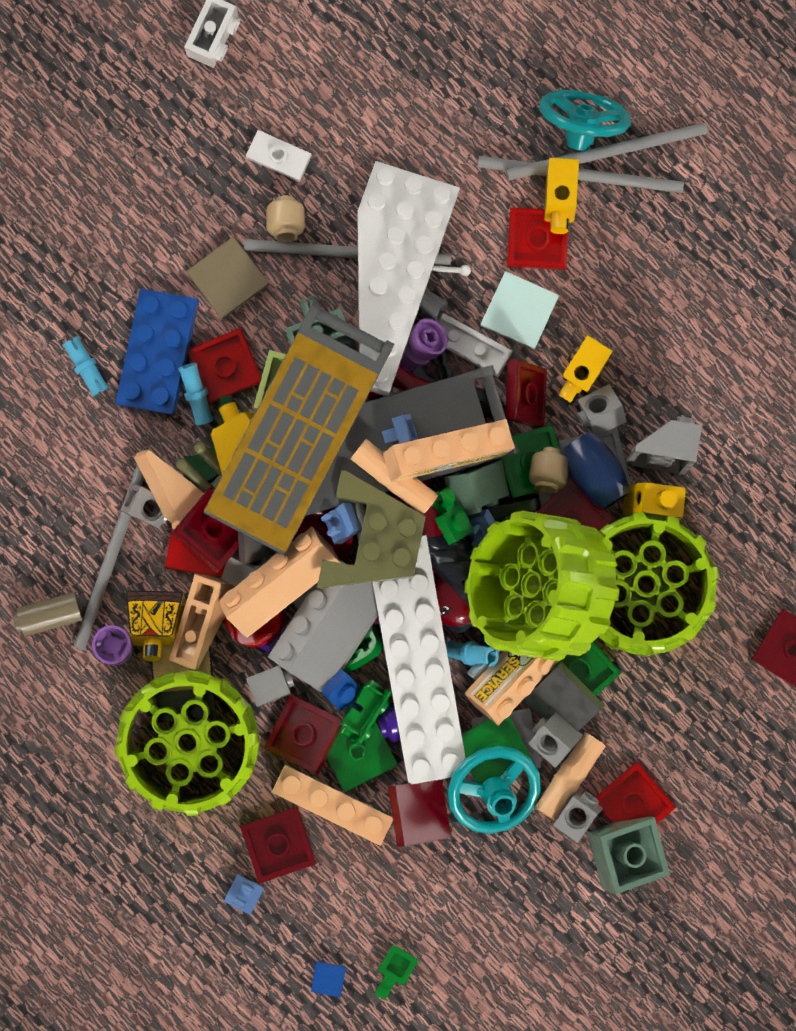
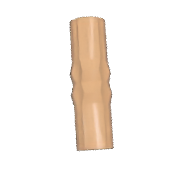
[350,439,438,515]
[535,732,606,821]

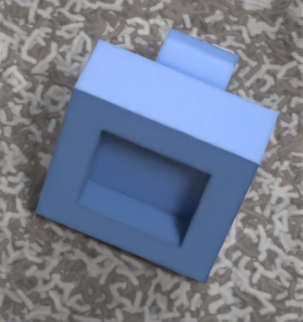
[382,414,418,444]
[321,503,362,544]
[467,509,496,548]
[224,874,264,915]

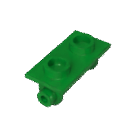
[339,680,392,743]

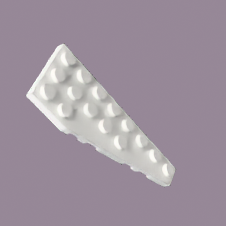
[357,161,460,396]

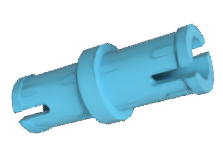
[62,336,109,397]
[178,363,214,425]
[445,640,499,667]

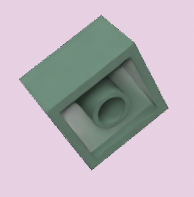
[587,817,670,894]

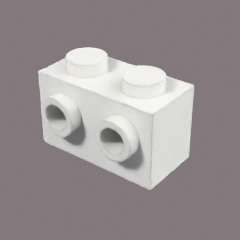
[184,0,240,68]

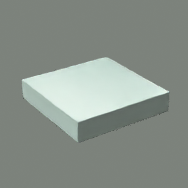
[480,271,559,350]

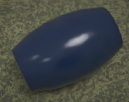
[563,432,630,510]

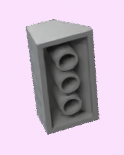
[626,417,702,475]
[268,559,378,692]

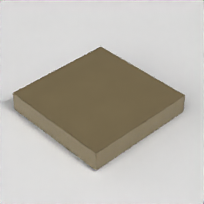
[186,236,269,319]

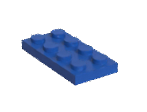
[115,288,199,416]

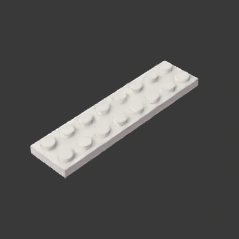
[372,535,466,784]

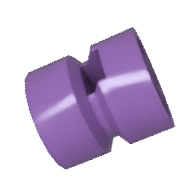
[400,319,448,370]
[92,625,135,666]

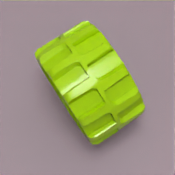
[465,511,620,661]
[598,512,720,657]
[114,669,260,816]

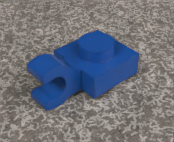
[321,669,363,712]

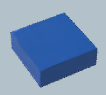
[311,961,346,997]

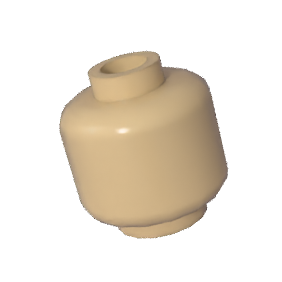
[266,195,305,242]
[528,447,569,494]

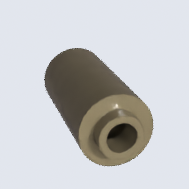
[13,592,83,637]

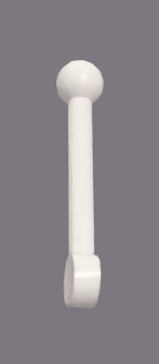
[432,265,471,276]

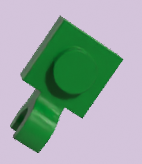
[432,486,474,545]
[374,944,419,1000]

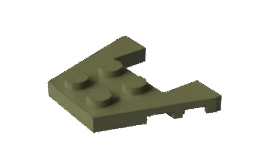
[317,470,426,589]

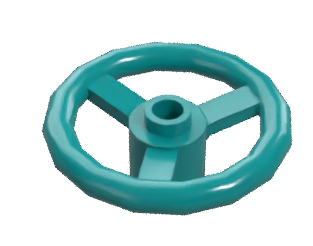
[539,90,631,151]
[447,746,541,834]

